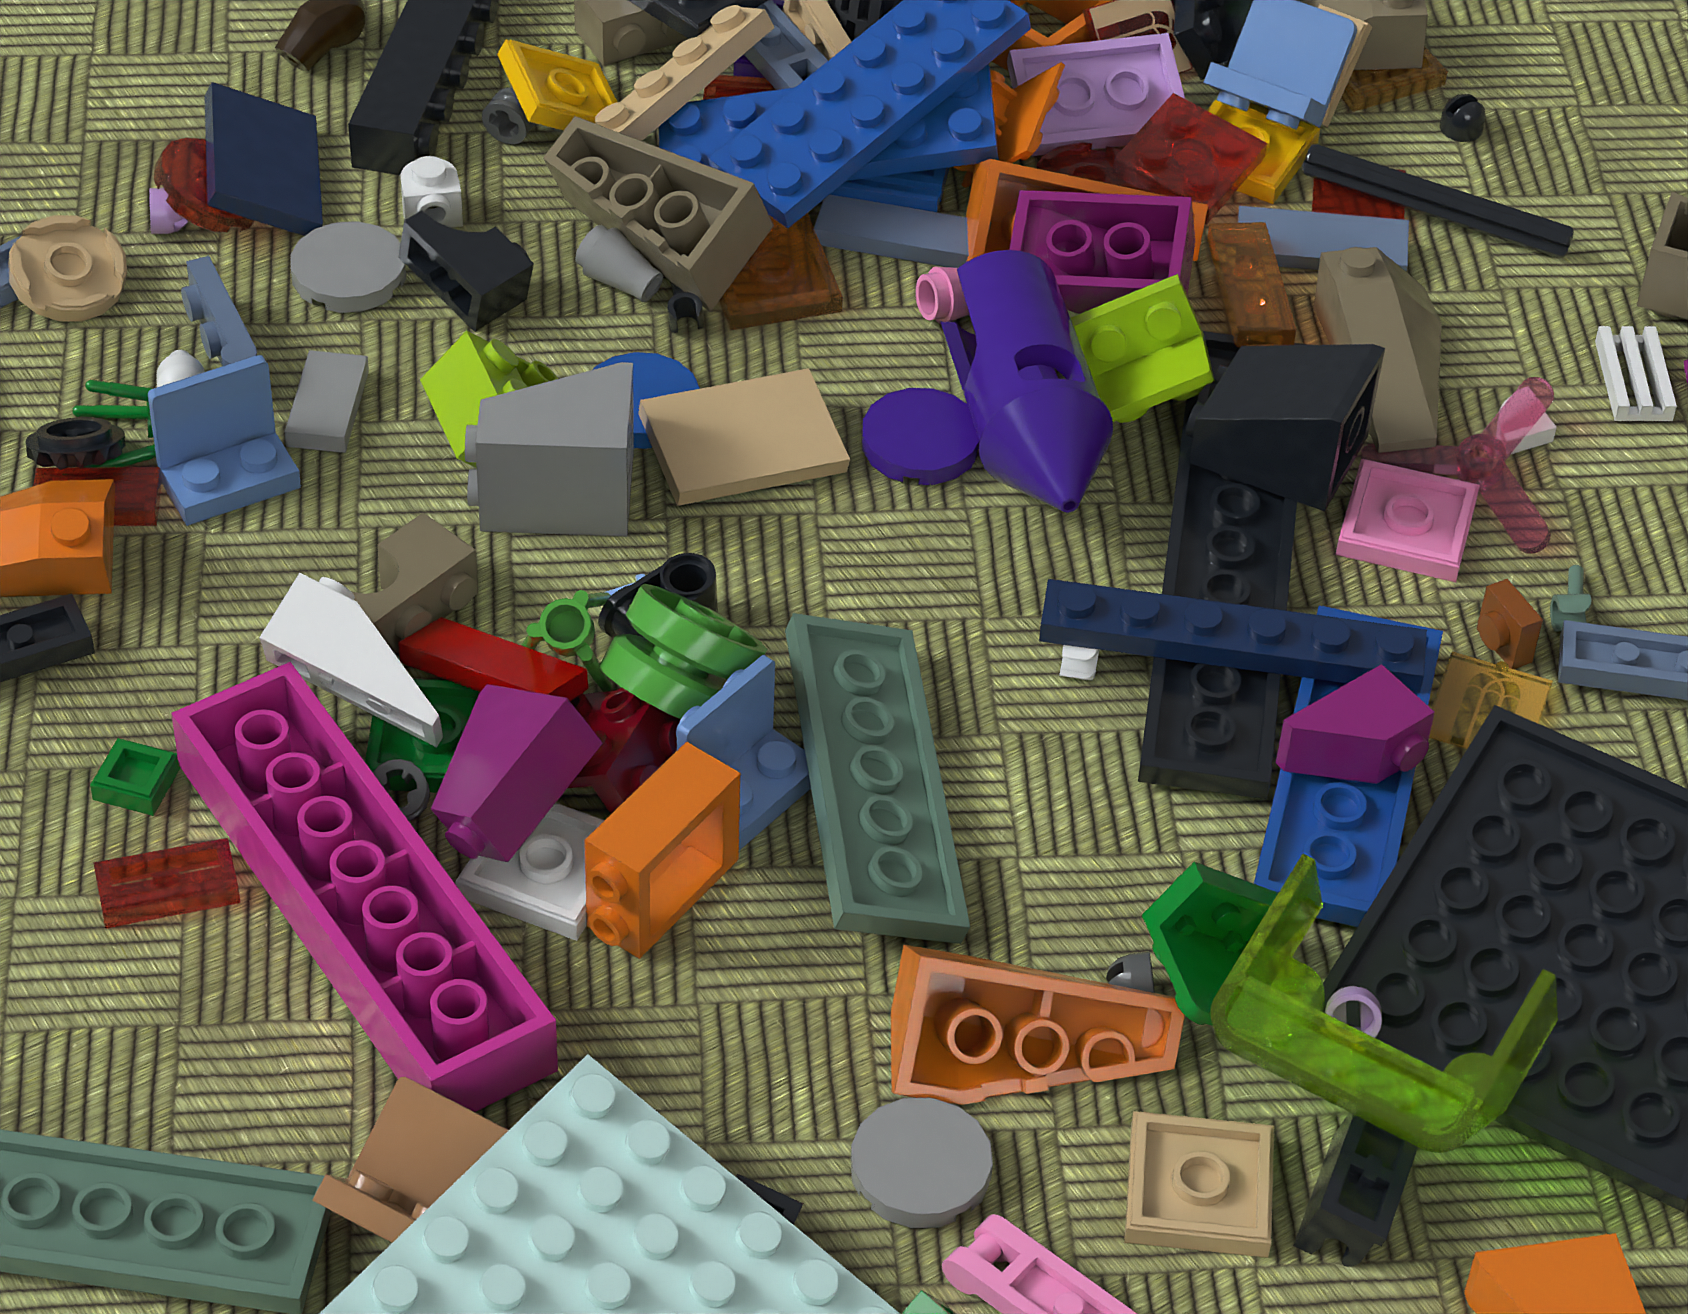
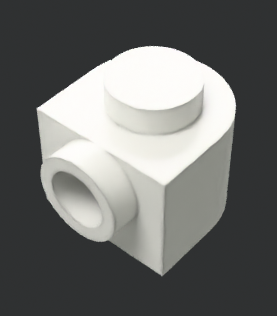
[401,156,463,228]

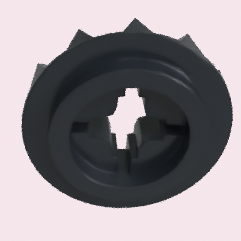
[25,417,126,470]

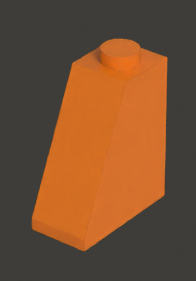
[1464,1233,1646,1314]

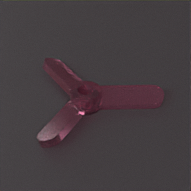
[1360,377,1554,554]

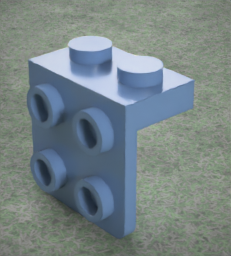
[1203,0,1357,130]

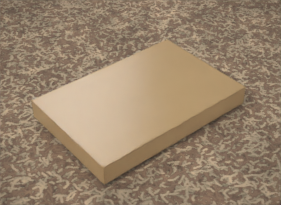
[638,368,850,506]

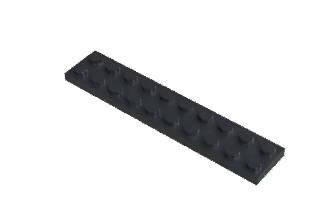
[1138,331,1310,799]

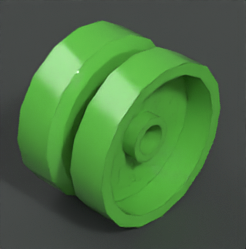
[599,584,768,719]

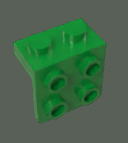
[1142,862,1299,1047]

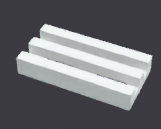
[1595,326,1677,421]

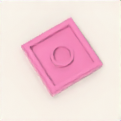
[1336,459,1480,582]

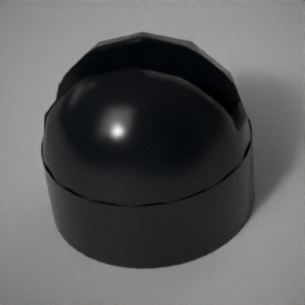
[1440,94,1486,142]

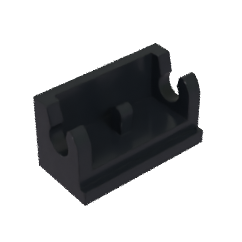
[1293,1097,1425,1267]

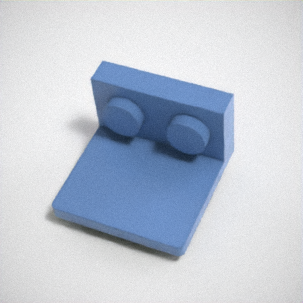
[148,355,301,526]
[676,655,811,850]

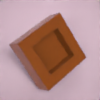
[1477,579,1543,670]

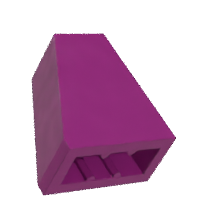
[431,684,603,862]

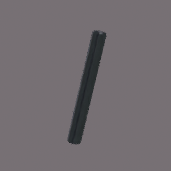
[1302,144,1574,258]

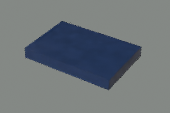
[204,82,323,236]

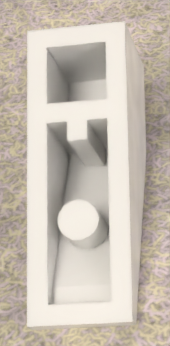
[259,573,443,747]

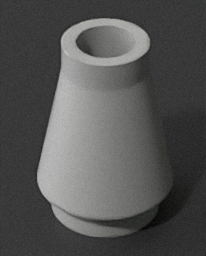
[575,225,663,302]

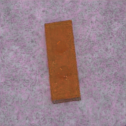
[1207,222,1297,347]

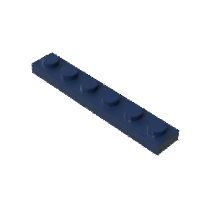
[1039,579,1427,693]

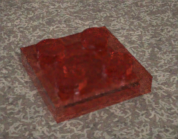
[1112,93,1268,225]

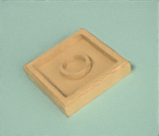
[1124,1111,1274,1258]

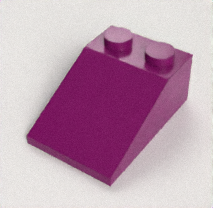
[1009,190,1195,314]

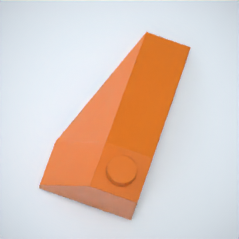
[965,159,1208,262]
[891,945,1185,1105]

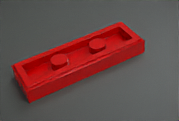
[398,617,589,701]

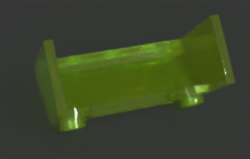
[1211,854,1558,1153]

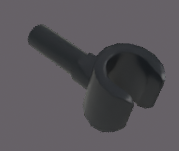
[667,282,704,333]

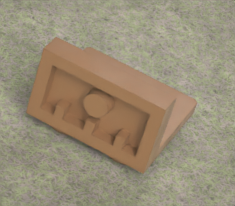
[312,1077,509,1243]

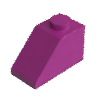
[1276,664,1435,784]

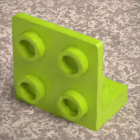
[1071,274,1214,423]

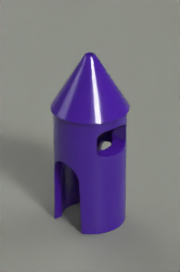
[940,250,1113,513]

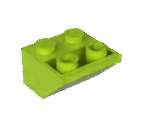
[420,330,558,468]

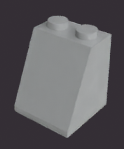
[465,362,634,537]

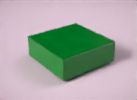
[90,738,180,816]

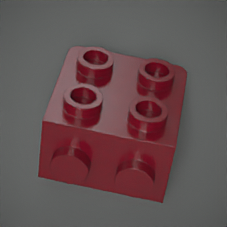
[568,688,681,814]

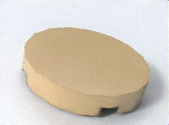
[8,215,127,322]

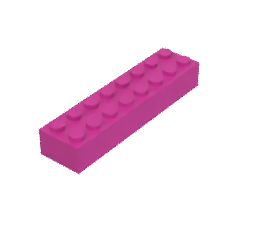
[171,662,558,1112]

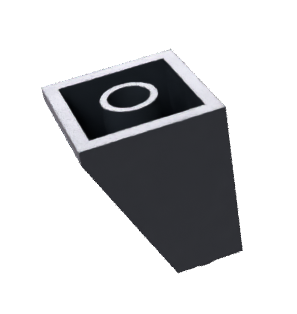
[1186,344,1385,512]

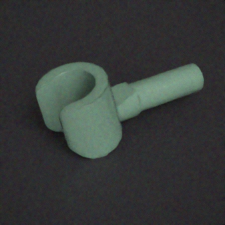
[1550,565,1591,632]

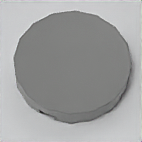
[290,221,406,313]
[850,1097,993,1228]

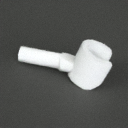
[1059,645,1100,680]

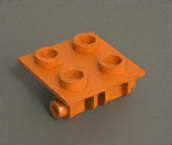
[954,62,1065,188]

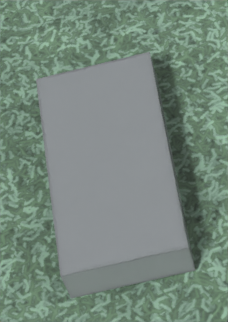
[285,350,369,453]

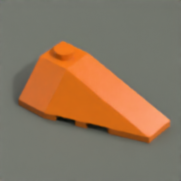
[0,479,115,597]

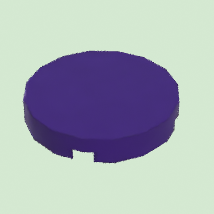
[862,388,980,485]

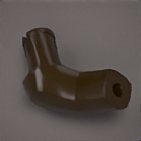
[275,0,366,71]

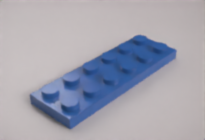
[708,0,1031,228]
[659,64,999,181]
[1254,605,1443,927]

